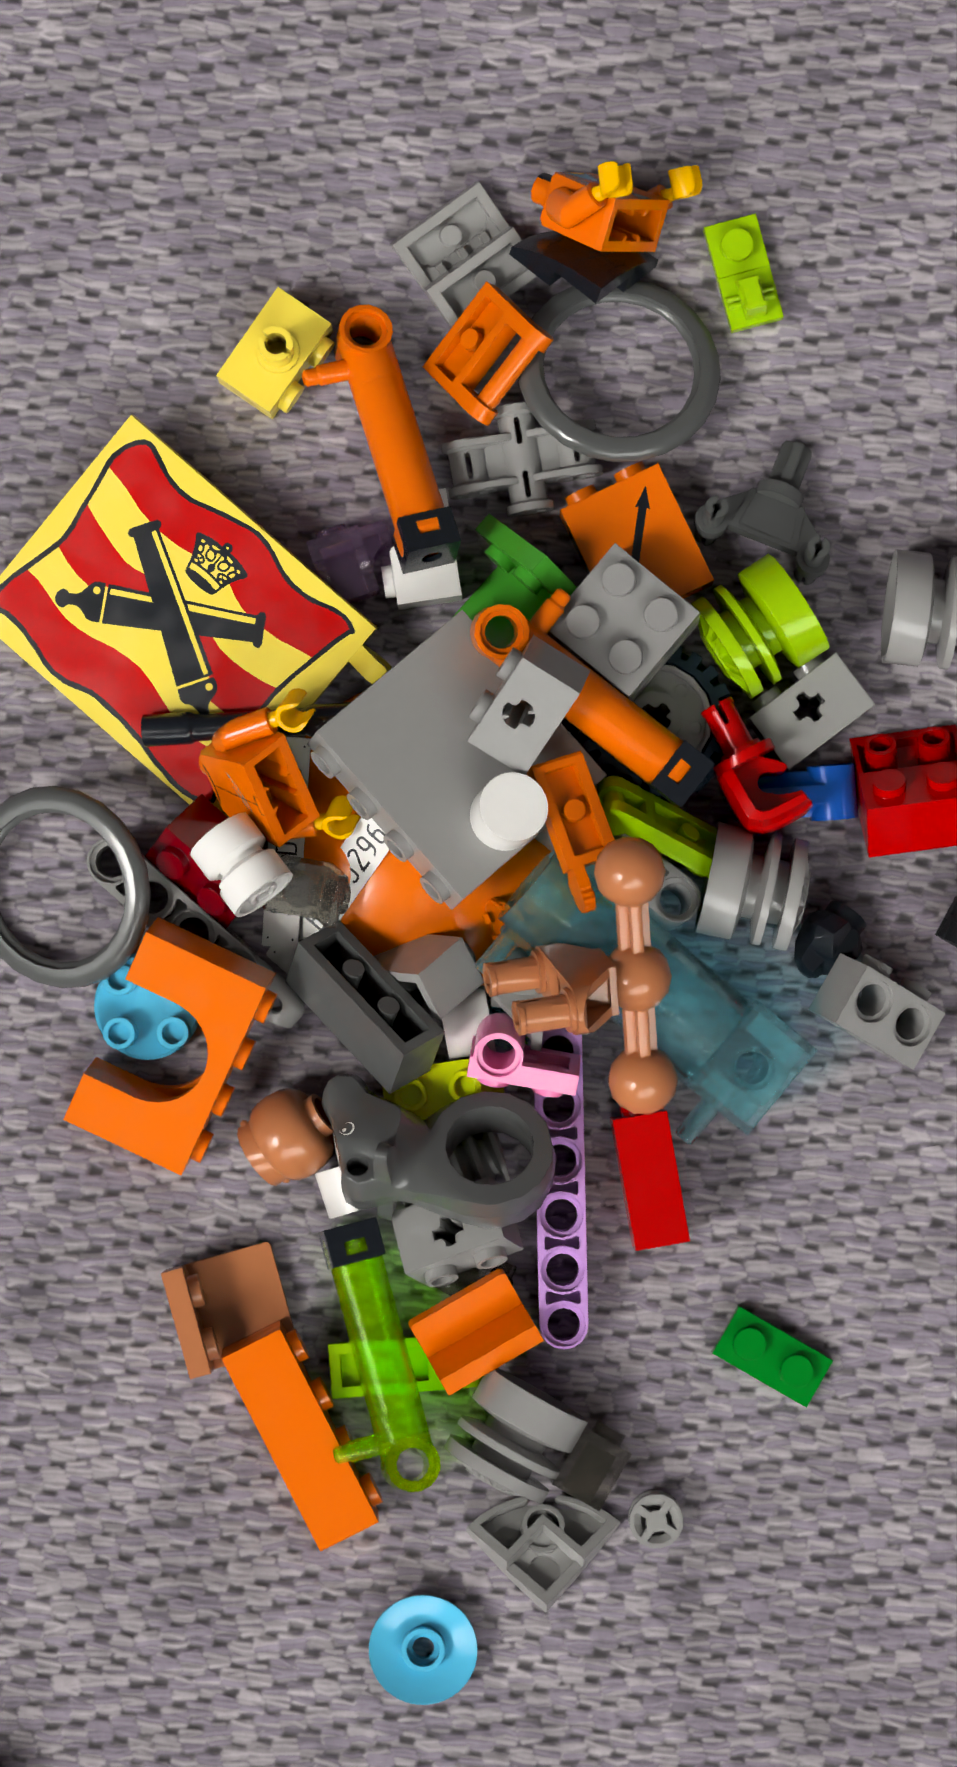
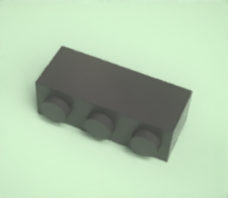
[286,920,445,1094]

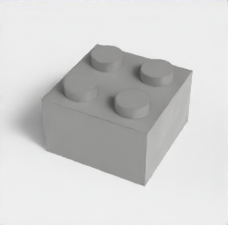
[547,543,700,701]

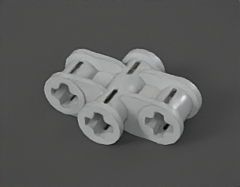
[441,402,604,517]

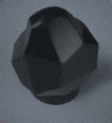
[794,901,866,978]

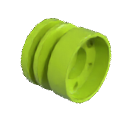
[691,553,830,699]

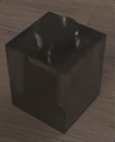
[549,1419,632,1511]

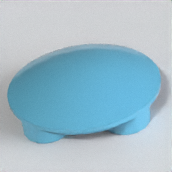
[94,953,198,1060]

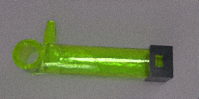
[318,1217,441,1492]

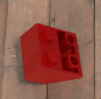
[849,724,957,858]

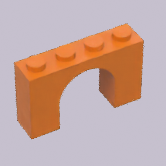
[63,917,278,1175]

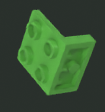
[453,514,577,648]

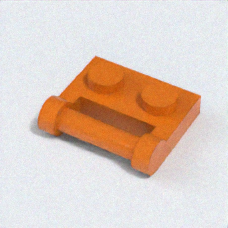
[422,281,554,426]

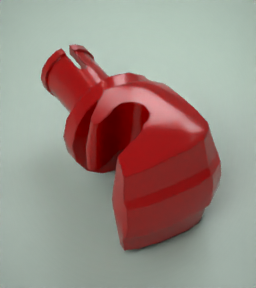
[700,697,813,834]

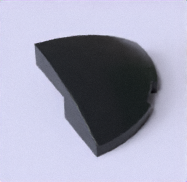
[509,231,658,304]

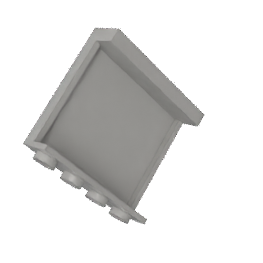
[307,610,606,910]

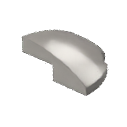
[466,1495,620,1612]

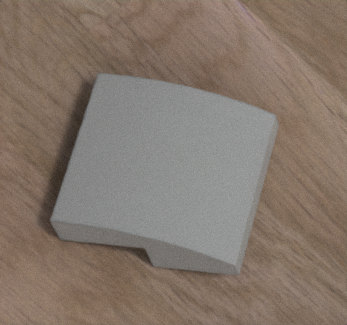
[390,181,537,328]

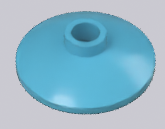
[369,1595,478,1705]

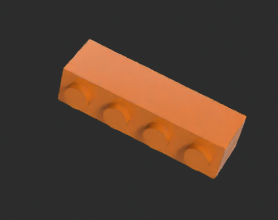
[221,1319,383,1552]

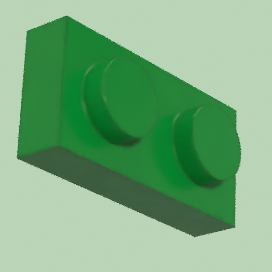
[711,1305,833,1408]

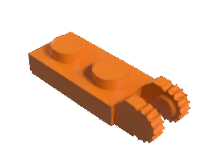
[527,750,614,913]

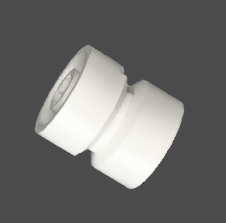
[190,812,293,917]

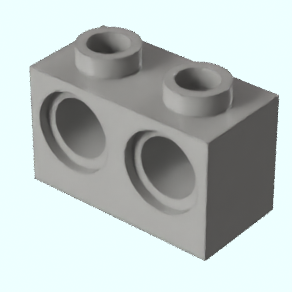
[808,953,945,1070]

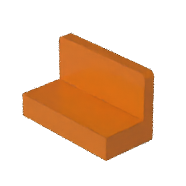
[408,1269,544,1396]

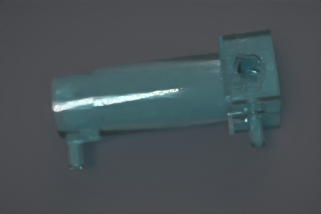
[475,849,818,1145]

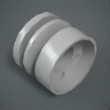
[881,549,957,670]
[694,822,811,951]
[444,1368,588,1504]

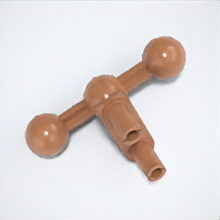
[482,836,678,1115]

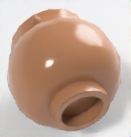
[237,1088,335,1186]

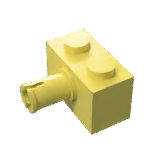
[216,287,335,419]

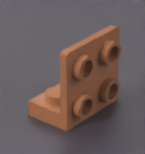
[161,1242,294,1380]

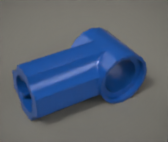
[758,763,859,821]

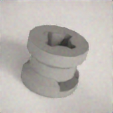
[628,1490,683,1548]

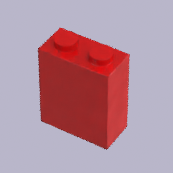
[610,1106,690,1251]

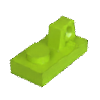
[703,213,784,333]

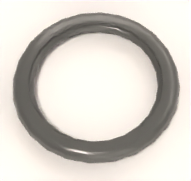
[518,280,721,462]
[0,786,151,988]

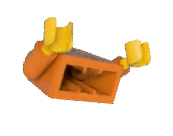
[531,161,703,252]
[199,688,360,848]

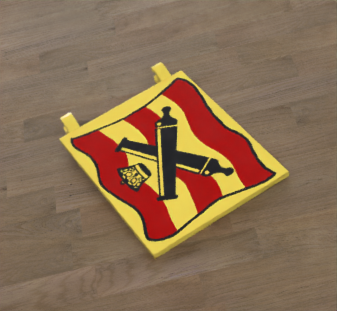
[0,415,392,812]

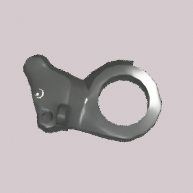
[322,1074,557,1229]

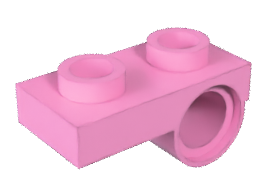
[467,1013,581,1097]

